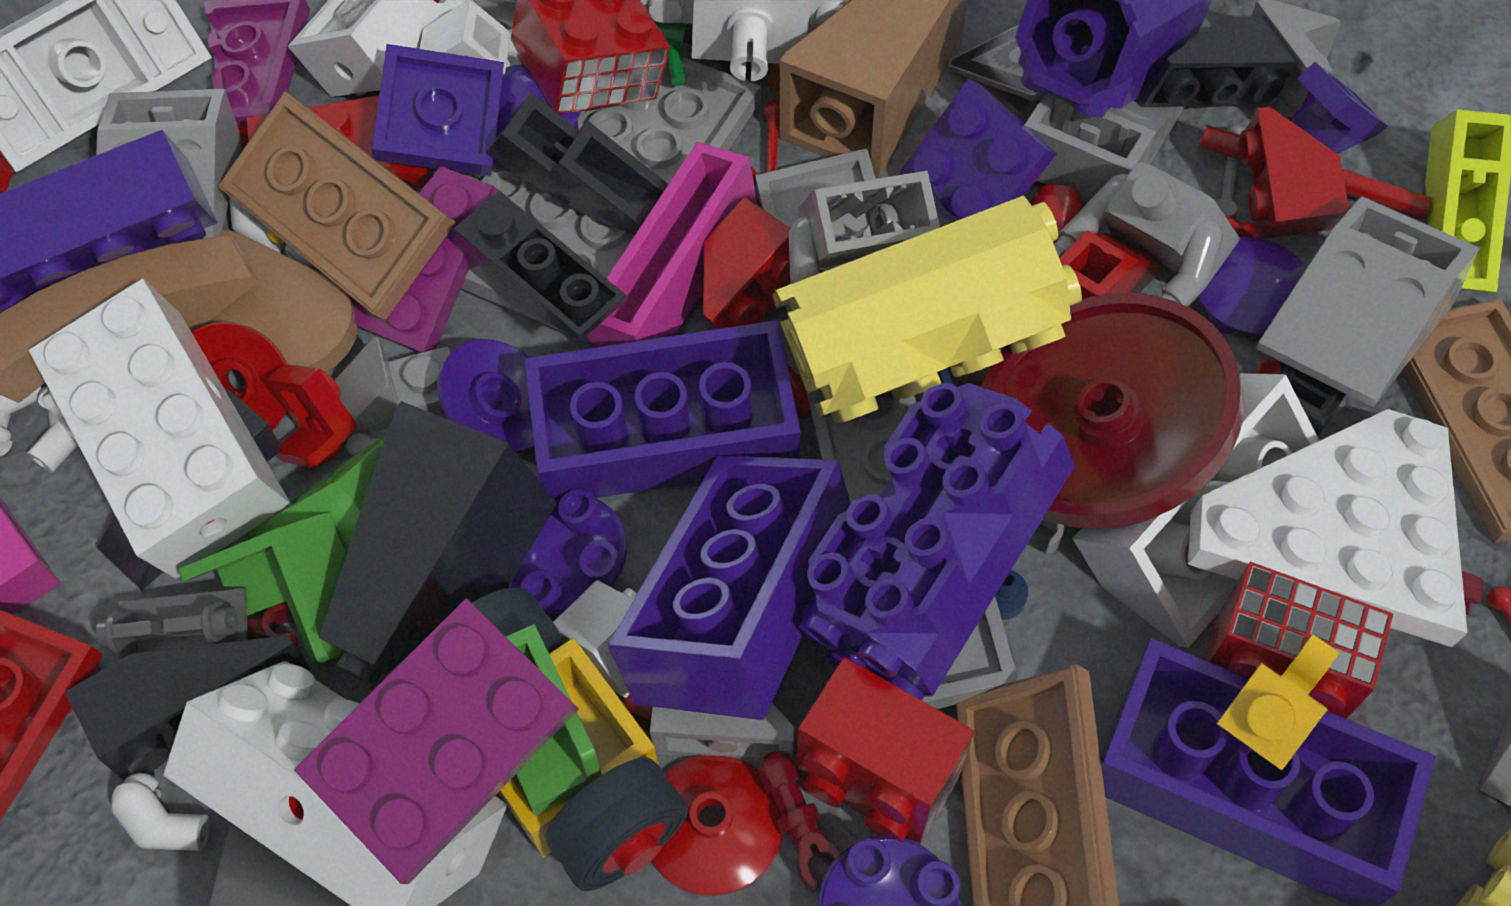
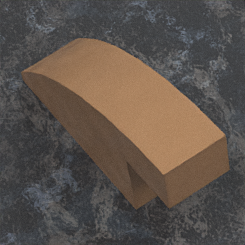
[0,236,259,403]

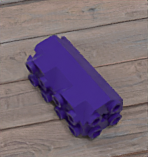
[1015,0,1212,117]
[799,383,1075,700]

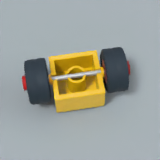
[472,588,688,891]

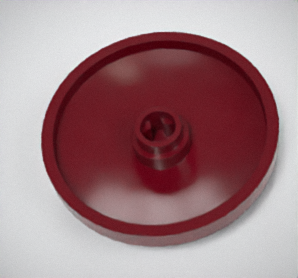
[981,293,1244,529]

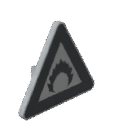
[949,25,1043,101]

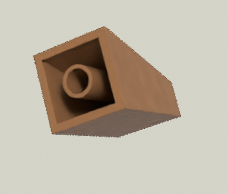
[780,0,968,178]

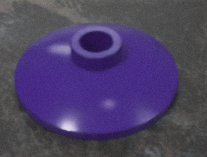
[437,339,535,454]

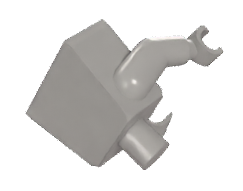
[1054,161,1240,307]
[788,171,940,284]

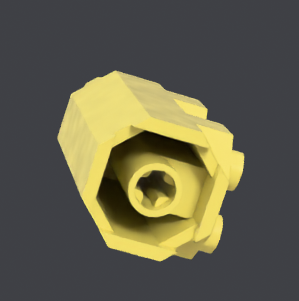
[773,195,1082,424]

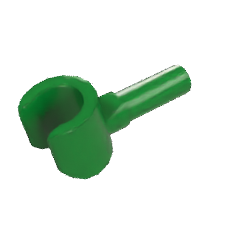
[655,21,686,86]

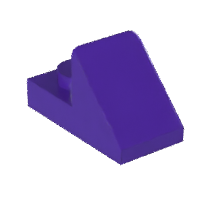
[1288,62,1388,154]

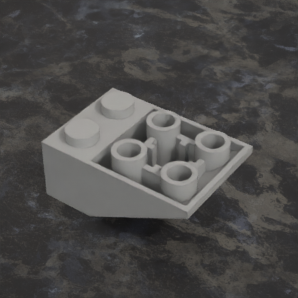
[1025,81,1185,203]
[97,89,243,246]
[1257,196,1479,407]

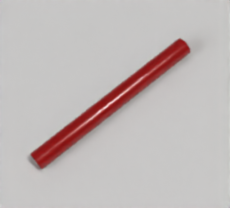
[1199,125,1431,219]

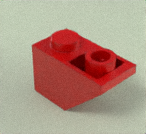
[1239,107,1349,239]
[703,197,791,330]
[1059,230,1163,299]

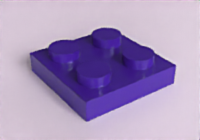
[372,44,504,176]
[899,79,1057,220]

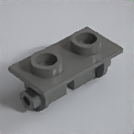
[96,588,248,660]

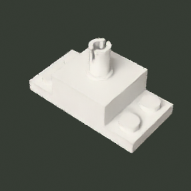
[0,0,212,173]
[640,0,852,81]

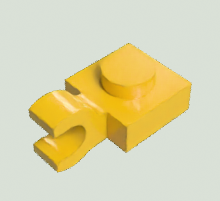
[1217,634,1340,770]

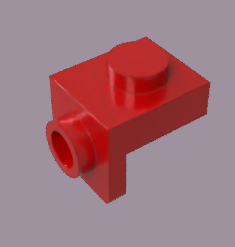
[266,364,358,468]

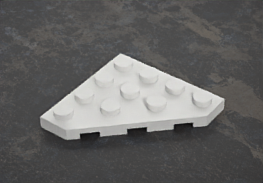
[1188,409,1468,647]

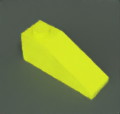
[1425,109,1511,293]

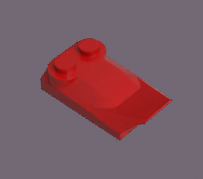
[0,610,103,821]

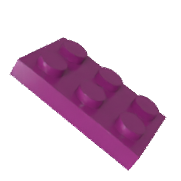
[294,598,579,885]

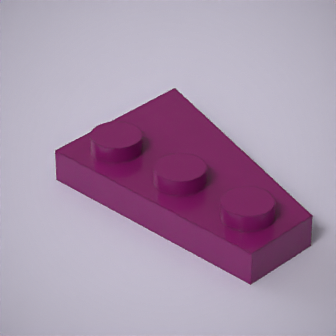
[204,0,311,126]
[347,166,499,353]

